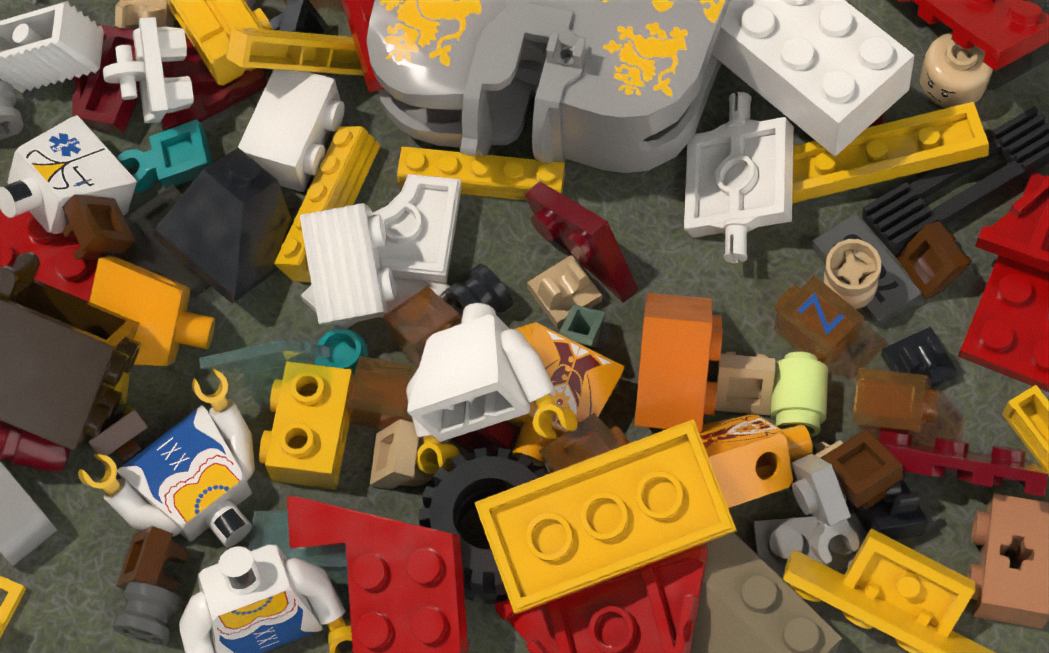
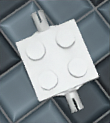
[684,92,794,263]

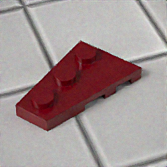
[875,429,1048,497]

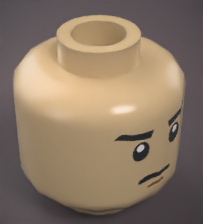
[920,32,993,109]

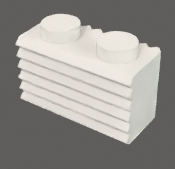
[0,1,104,93]
[300,203,396,326]

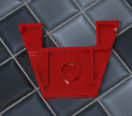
[287,496,469,653]

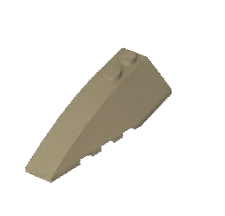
[557,418,842,653]

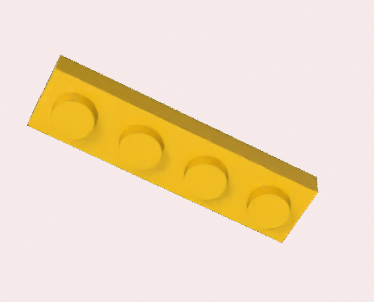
[792,102,989,204]

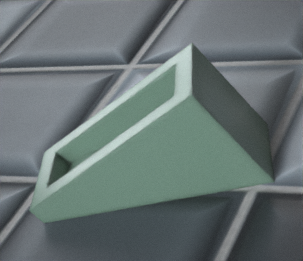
[559,304,606,348]

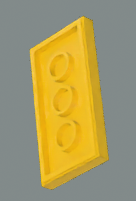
[474,419,737,614]

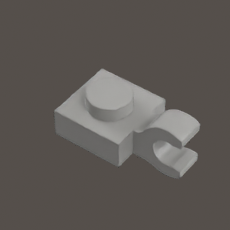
[791,454,860,564]

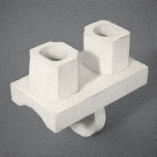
[103,17,194,123]

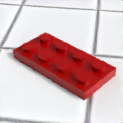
[957,172,1049,392]

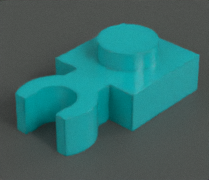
[117,120,213,193]

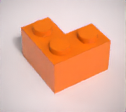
[634,293,723,432]

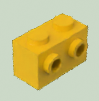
[259,361,356,490]

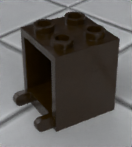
[0,252,141,451]

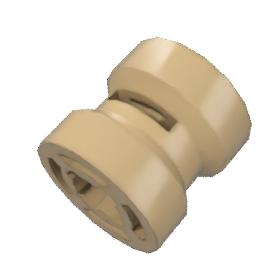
[823,239,881,310]

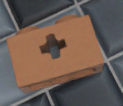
[967,493,1049,629]

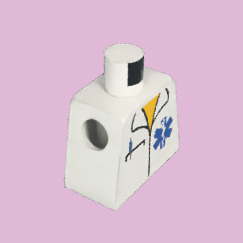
[0,115,137,234]

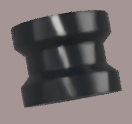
[445,263,513,317]

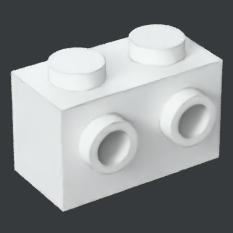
[238,69,345,192]

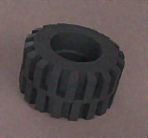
[419,448,548,604]

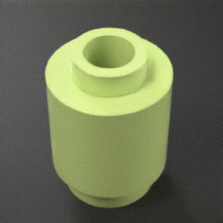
[770,352,828,437]

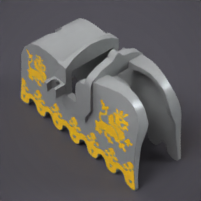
[367,0,731,173]

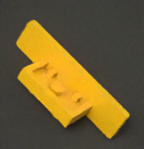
[783,528,996,653]

